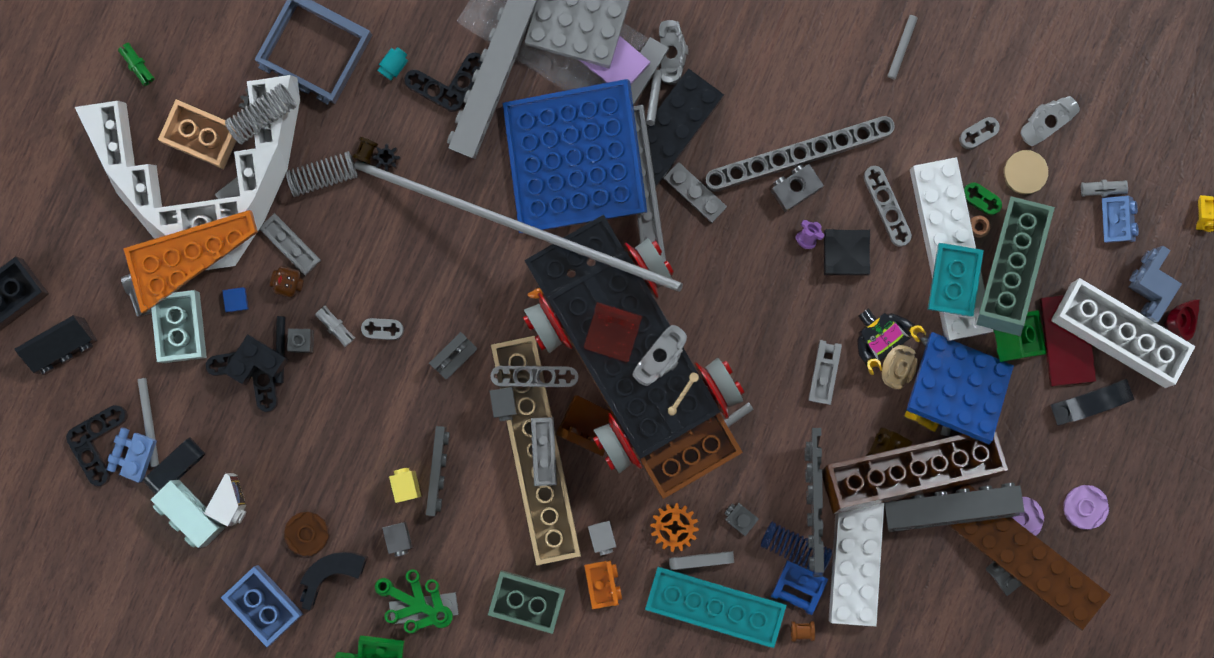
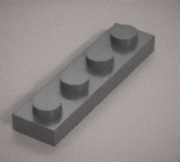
[426,426,450,516]

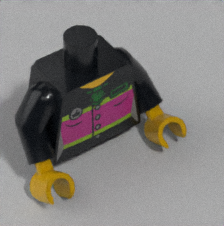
[857,308,926,375]

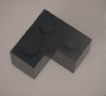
[223,334,289,385]

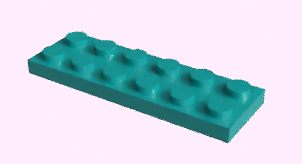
[645,566,787,648]

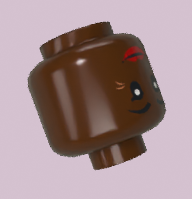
[270,266,304,298]

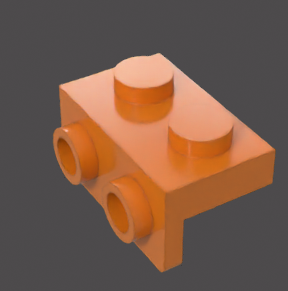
[584,560,622,609]

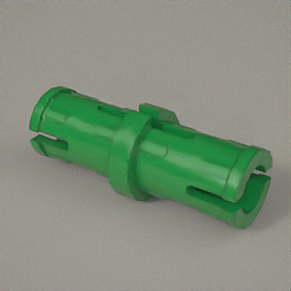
[118,43,155,86]

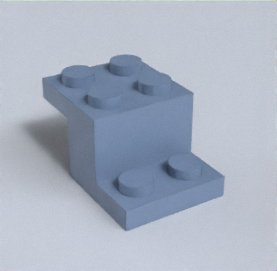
[1128,246,1182,323]

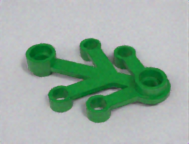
[375,569,453,634]

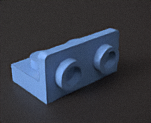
[1102,196,1139,243]

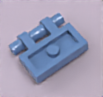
[107,427,157,483]

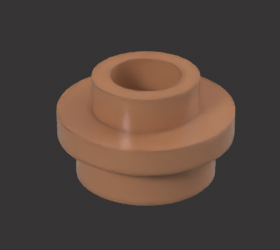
[970,216,990,238]

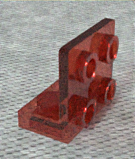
[584,302,642,362]

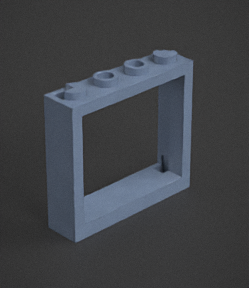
[255,0,373,104]

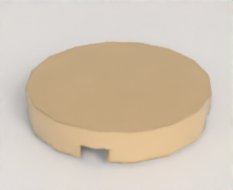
[1003,150,1048,194]
[882,345,917,389]

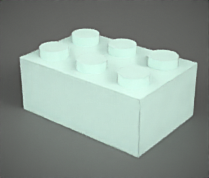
[151,290,207,363]
[151,480,226,548]

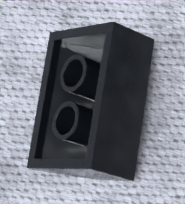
[14,315,97,375]

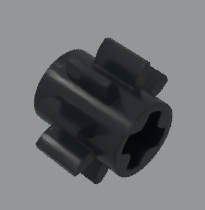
[373,144,401,172]

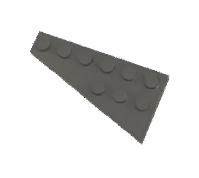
[804,428,824,577]

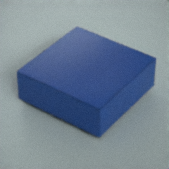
[222,287,249,313]

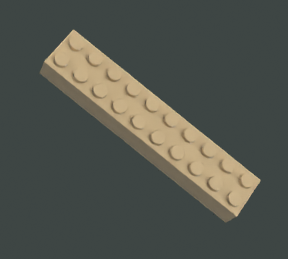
[491,336,581,565]

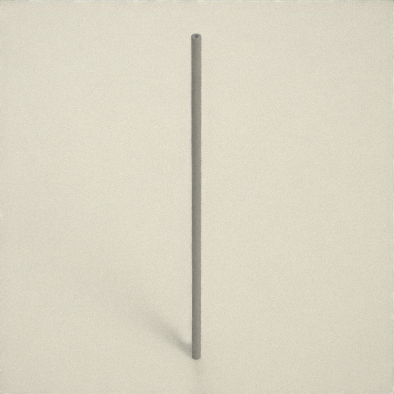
[354,161,683,292]

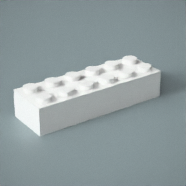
[1051,278,1195,388]
[828,503,884,626]

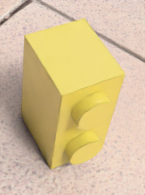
[389,468,422,503]

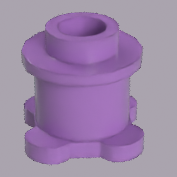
[796,220,824,249]

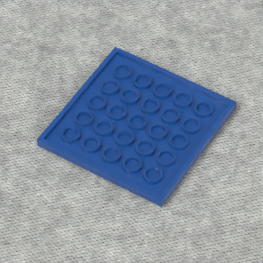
[503,79,647,234]

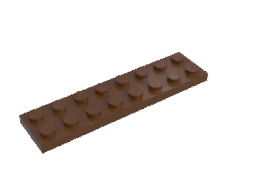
[948,483,1111,631]

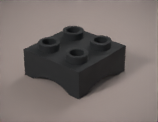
[824,229,870,276]

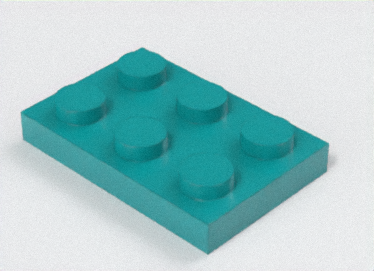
[927,243,984,317]

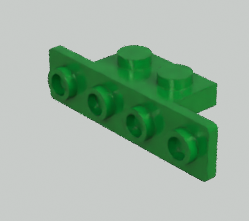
[335,635,404,658]

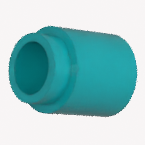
[377,47,408,81]

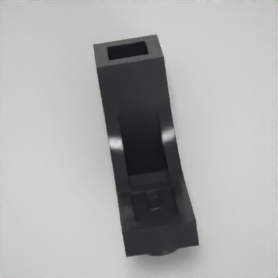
[1050,379,1135,426]
[300,551,368,611]

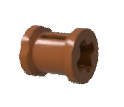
[791,621,815,642]

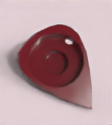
[1164,299,1200,341]

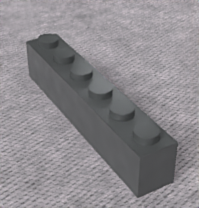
[885,483,1025,532]

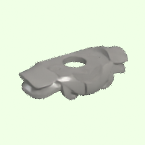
[659,20,689,85]
[1021,96,1080,146]
[633,325,687,386]

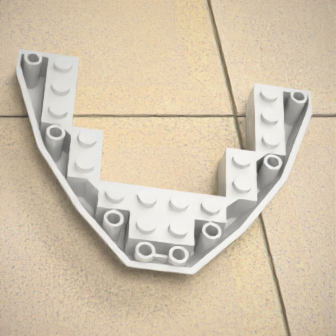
[75,75,300,270]

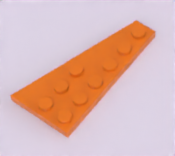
[123,210,258,313]

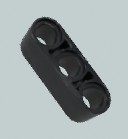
[142,437,206,495]

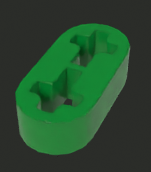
[964,183,1002,215]

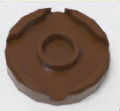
[284,512,329,556]

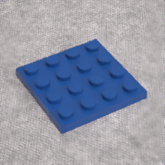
[906,332,1014,444]

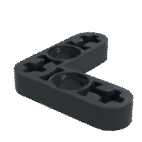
[404,52,482,112]
[206,352,278,412]
[66,405,128,486]

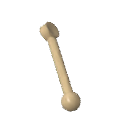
[668,373,699,415]

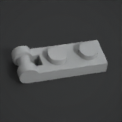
[808,340,842,405]

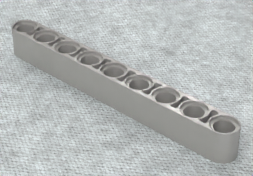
[705,116,895,192]

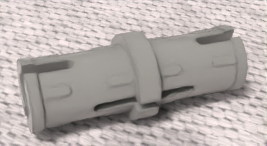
[1081,179,1128,197]
[315,306,355,347]

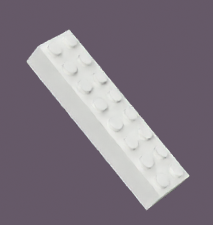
[910,157,993,341]

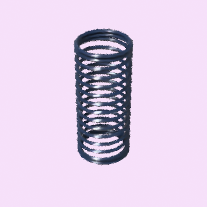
[760,522,833,571]

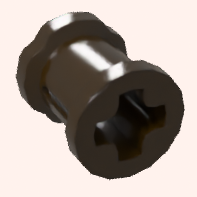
[352,137,378,165]

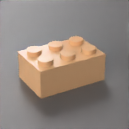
[158,99,241,169]

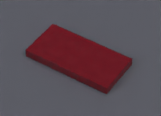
[1040,296,1096,386]

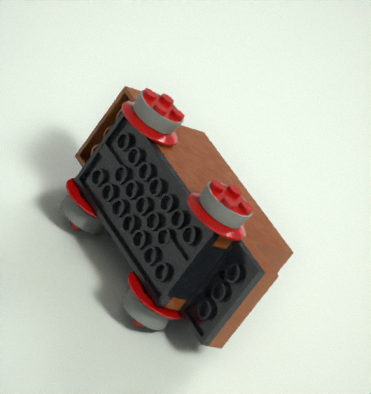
[523,214,745,499]

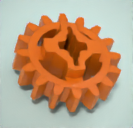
[650,503,699,552]

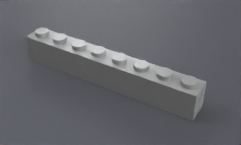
[447,0,538,159]

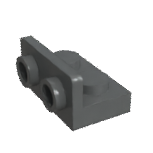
[429,332,477,379]

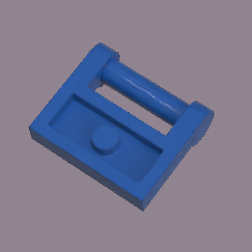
[771,560,828,615]

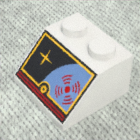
[204,473,246,526]

